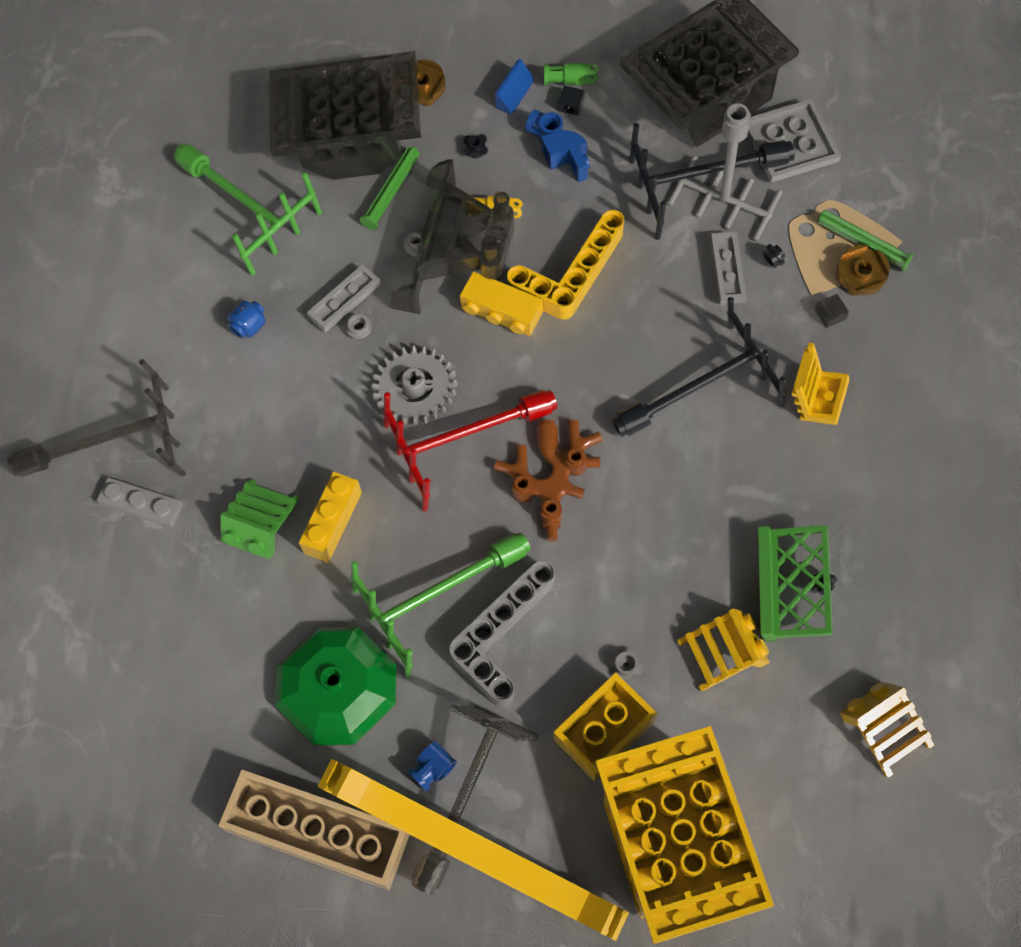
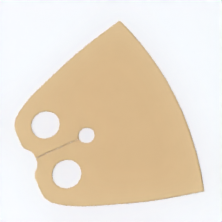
[789,200,903,295]

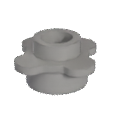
[610,649,643,681]

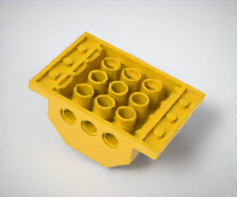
[595,726,774,945]

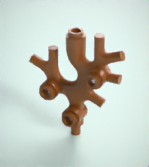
[494,420,603,542]

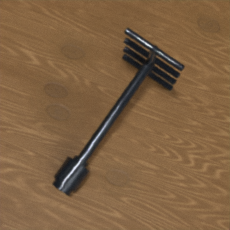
[629,123,795,240]
[612,297,787,437]

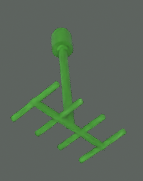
[174,144,322,275]
[351,532,531,678]

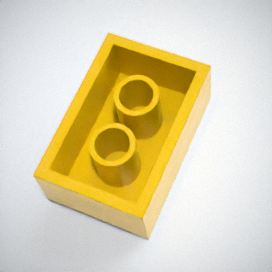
[553,672,657,781]

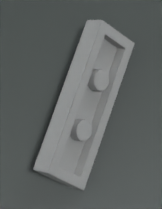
[710,231,747,305]
[307,264,381,333]
[97,477,183,528]

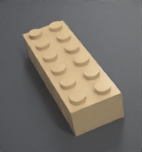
[218,770,410,891]

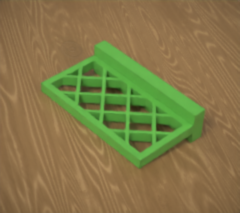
[758,525,833,642]

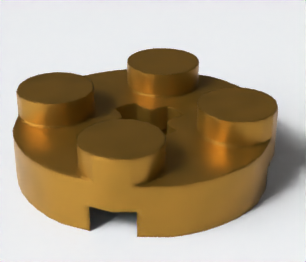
[398,59,446,106]
[836,245,890,296]

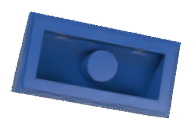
[495,59,534,114]

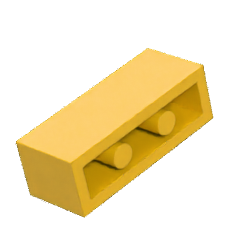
[460,271,543,336]
[299,471,362,563]

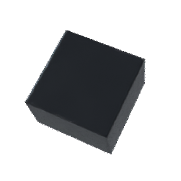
[558,85,585,116]

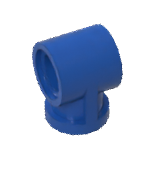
[525,109,563,141]
[407,741,457,792]

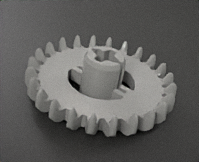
[371,345,458,425]

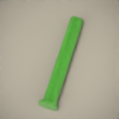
[360,147,420,230]
[818,210,914,272]

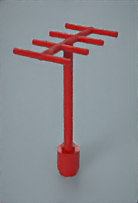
[383,389,557,511]

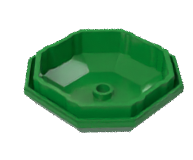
[275,626,397,746]

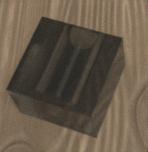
[815,294,849,328]

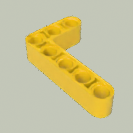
[507,210,624,320]

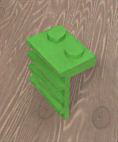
[221,479,300,560]

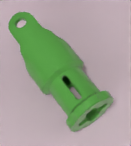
[544,63,598,86]

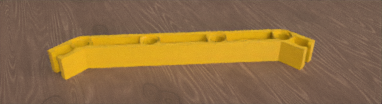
[317,759,629,941]

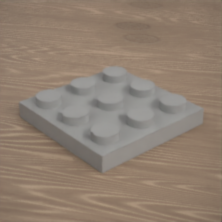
[748,99,841,183]

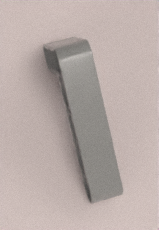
[449,560,555,708]

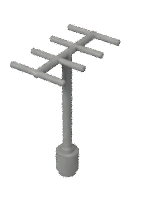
[667,103,783,241]

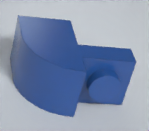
[541,130,590,182]

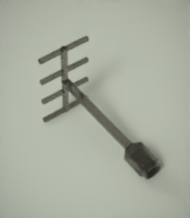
[7,359,186,477]
[412,704,539,895]

